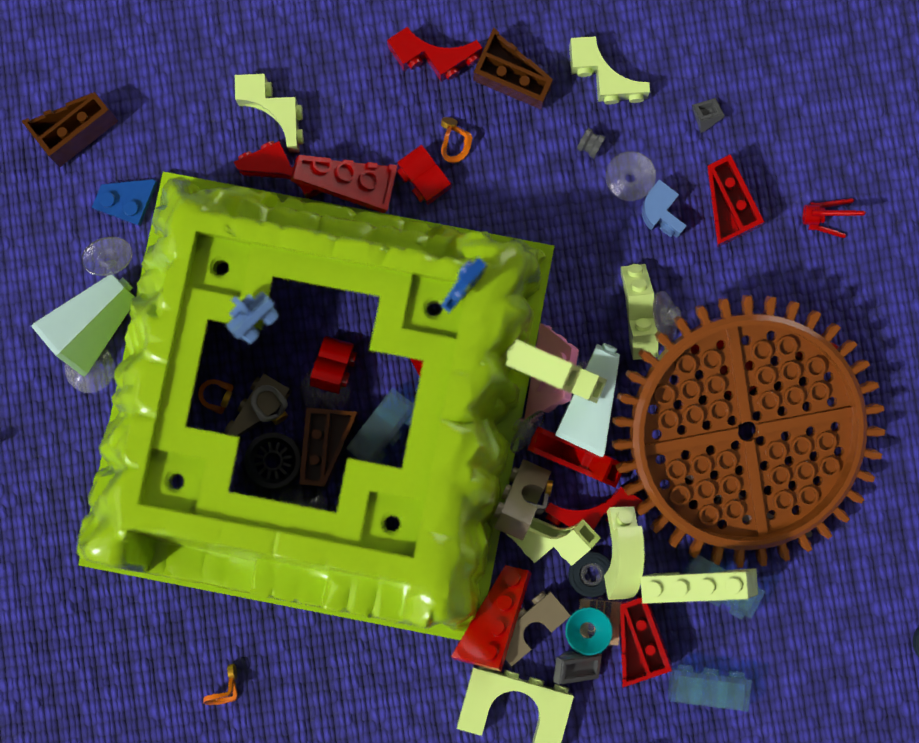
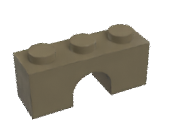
[493,459,551,541]
[505,591,571,666]

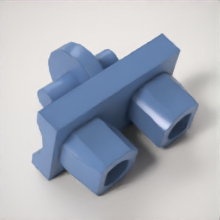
[226,291,279,343]

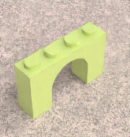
[505,340,607,404]
[640,568,758,603]
[457,665,574,743]

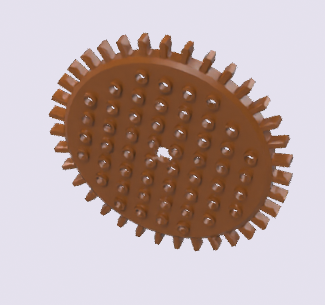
[612,295,885,568]

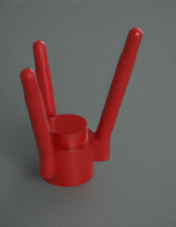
[802,198,866,238]

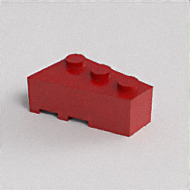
[707,154,764,248]
[620,595,673,688]

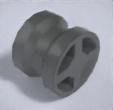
[576,127,606,159]

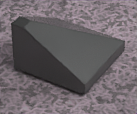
[692,98,724,133]

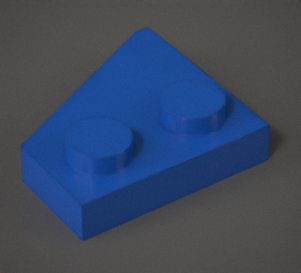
[92,179,158,227]
[441,257,487,313]

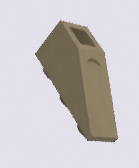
[224,373,292,437]

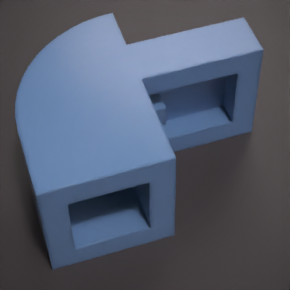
[642,179,686,238]

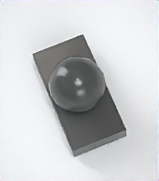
[553,651,602,685]

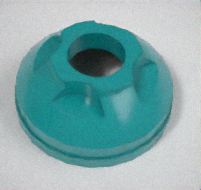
[565,607,613,655]

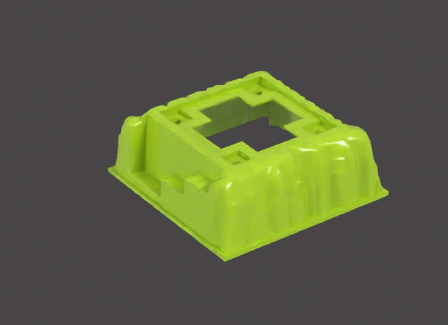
[77,172,554,640]

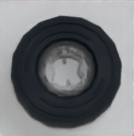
[568,551,611,598]

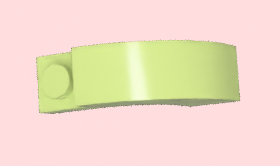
[604,507,644,600]

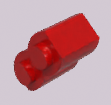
[397,145,452,205]
[310,336,357,394]

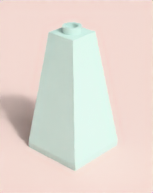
[31,274,135,377]
[555,343,620,457]

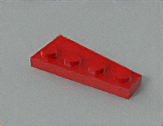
[290,155,398,213]
[451,565,531,672]

